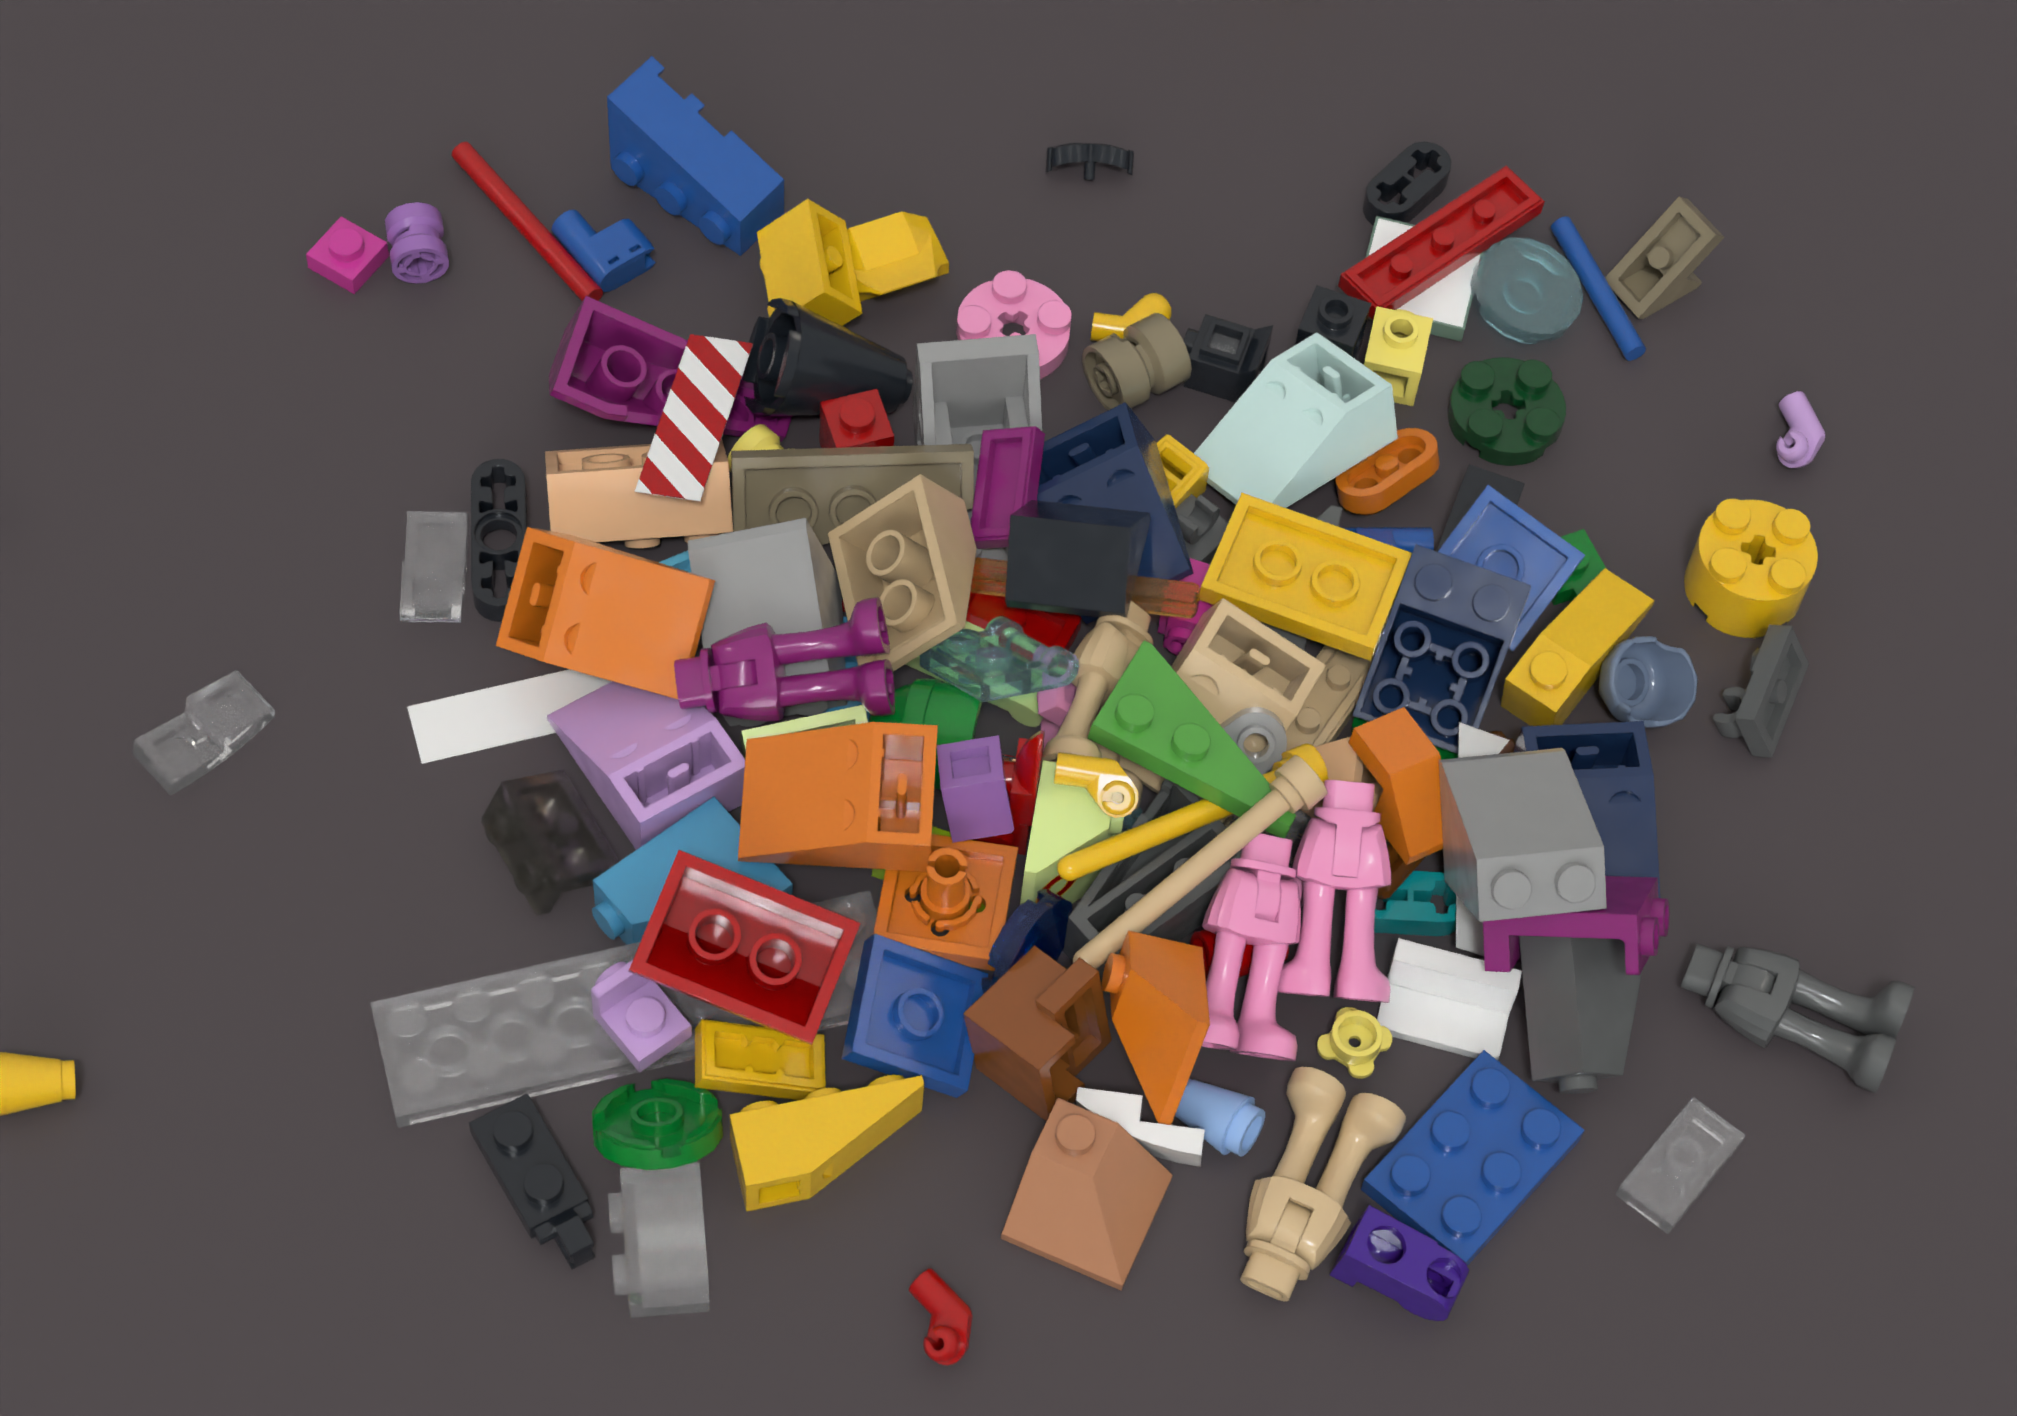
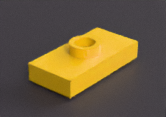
[695,1019,826,1100]

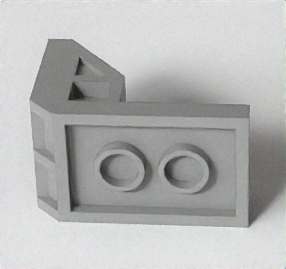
[913,334,1042,583]

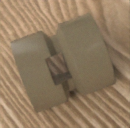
[1082,313,1192,410]

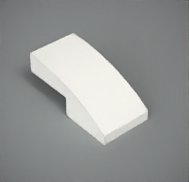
[1076,1087,1205,1167]

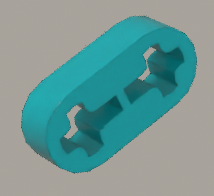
[1374,871,1456,936]

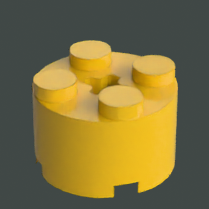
[1684,499,1818,638]

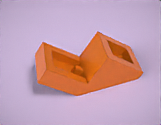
[1348,707,1443,865]

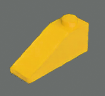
[1501,568,1655,726]

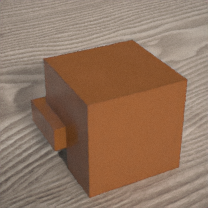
[963,945,1112,1121]

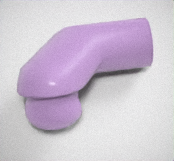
[1776,391,1825,468]

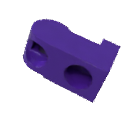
[1329,1205,1469,1321]

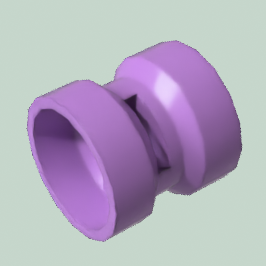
[385,202,449,284]

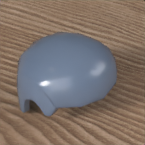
[1599,636,1698,728]

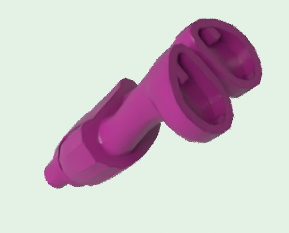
[674,597,895,721]

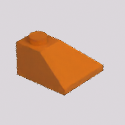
[1102,930,1210,1125]

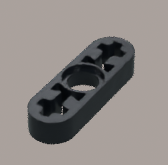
[471,459,527,622]

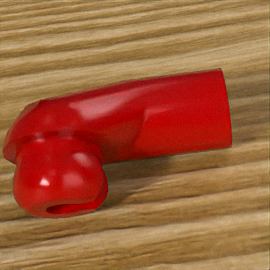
[909,1268,973,1365]

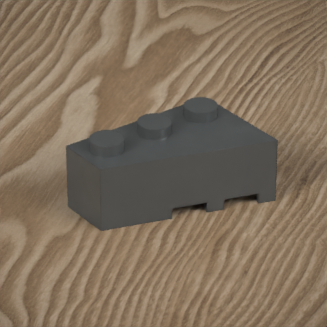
[1063,779,1242,996]

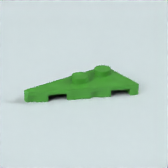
[1088,640,1296,838]

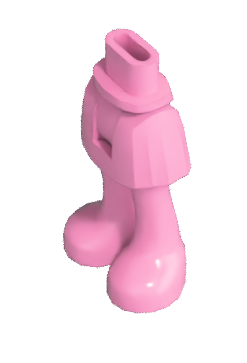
[1277,780,1391,1003]
[1201,833,1301,1061]

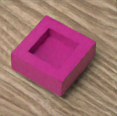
[306,216,389,294]

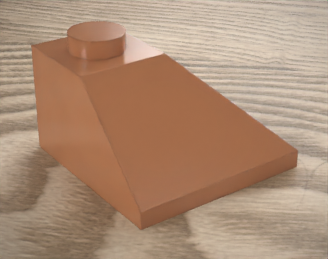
[1001,1098,1173,1291]

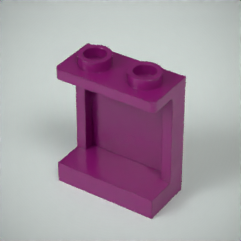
[1483,876,1670,975]

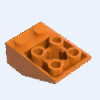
[496,527,715,699]
[738,722,938,872]

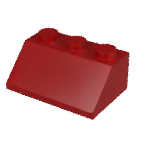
[628,850,861,1045]

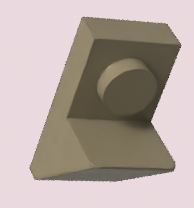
[1605,196,1725,319]

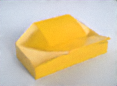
[847,211,949,302]

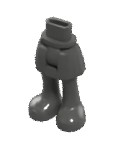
[1681,943,1915,1094]

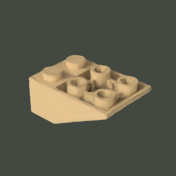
[1119,598,1326,823]

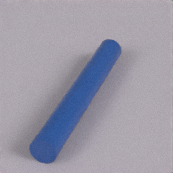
[1550,216,1646,361]

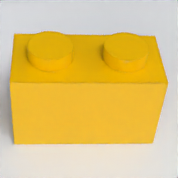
[757,199,862,326]

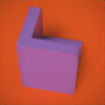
[937,735,1014,843]

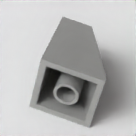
[688,518,847,727]
[1439,748,1607,922]

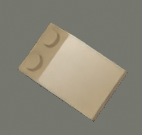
[828,474,977,671]

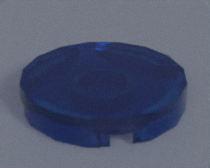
[981,889,1073,994]

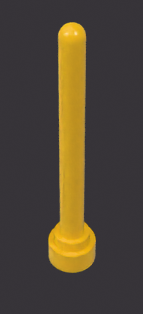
[1057,743,1328,881]

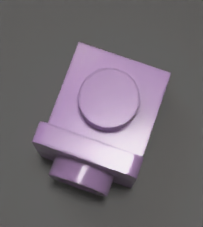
[591,960,692,1073]

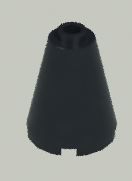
[743,298,913,416]

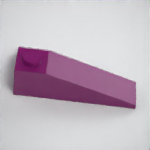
[549,296,792,442]

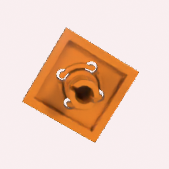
[873,834,1018,972]

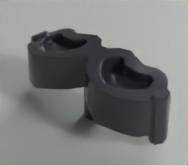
[1046,143,1134,180]

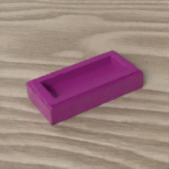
[971,426,1045,549]

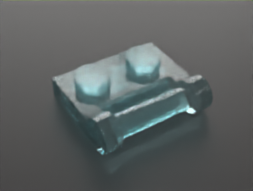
[920,616,1079,702]

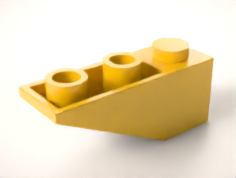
[730,1075,924,1212]

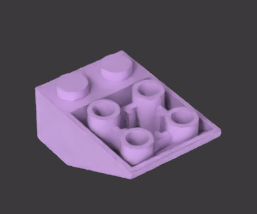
[547,681,745,850]

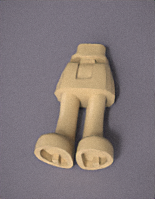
[1040,600,1154,812]
[1240,1067,1406,1302]

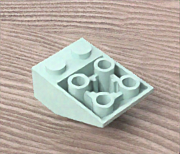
[1194,332,1398,508]

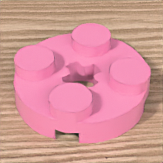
[956,270,1072,379]

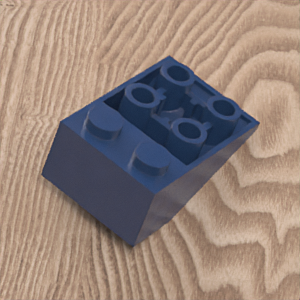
[1037,402,1194,624]
[1352,544,1531,754]
[1513,721,1661,898]

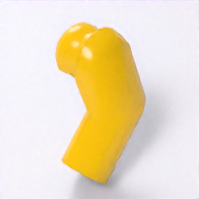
[1090,293,1172,341]
[1054,752,1139,818]

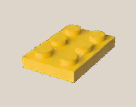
[1199,493,1412,661]

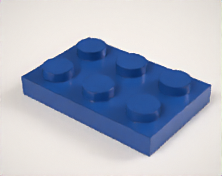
[1361,1050,1585,1266]

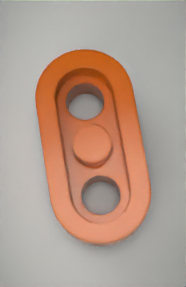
[1336,428,1440,515]

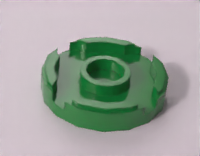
[592,1078,723,1170]

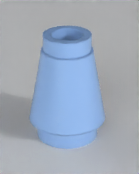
[1175,1079,1265,1157]

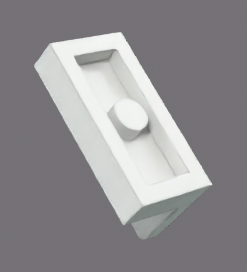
[1377,938,1522,1060]

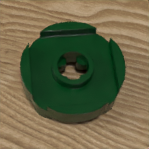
[1447,357,1566,466]

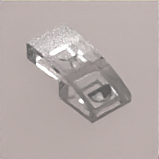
[399,511,469,623]
[133,670,275,795]

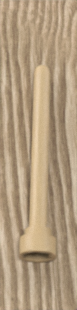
[1073,755,1328,969]

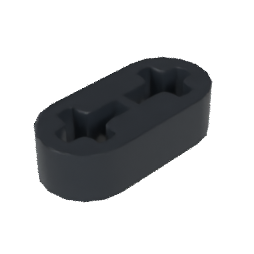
[1363,141,1451,226]

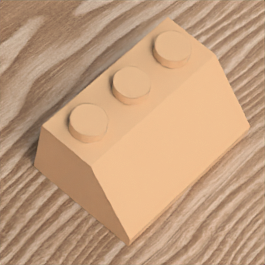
[545,439,733,548]

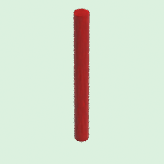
[451,141,603,301]

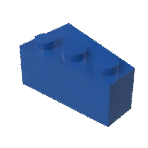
[607,56,784,256]

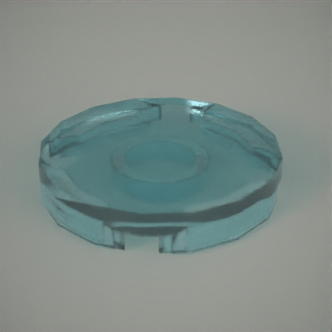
[1470,237,1584,344]

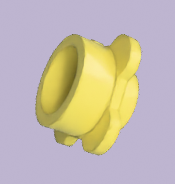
[1317,1007,1392,1079]

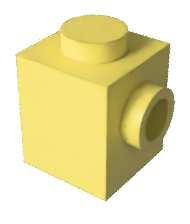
[1363,306,1433,406]

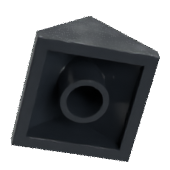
[1005,500,1151,618]

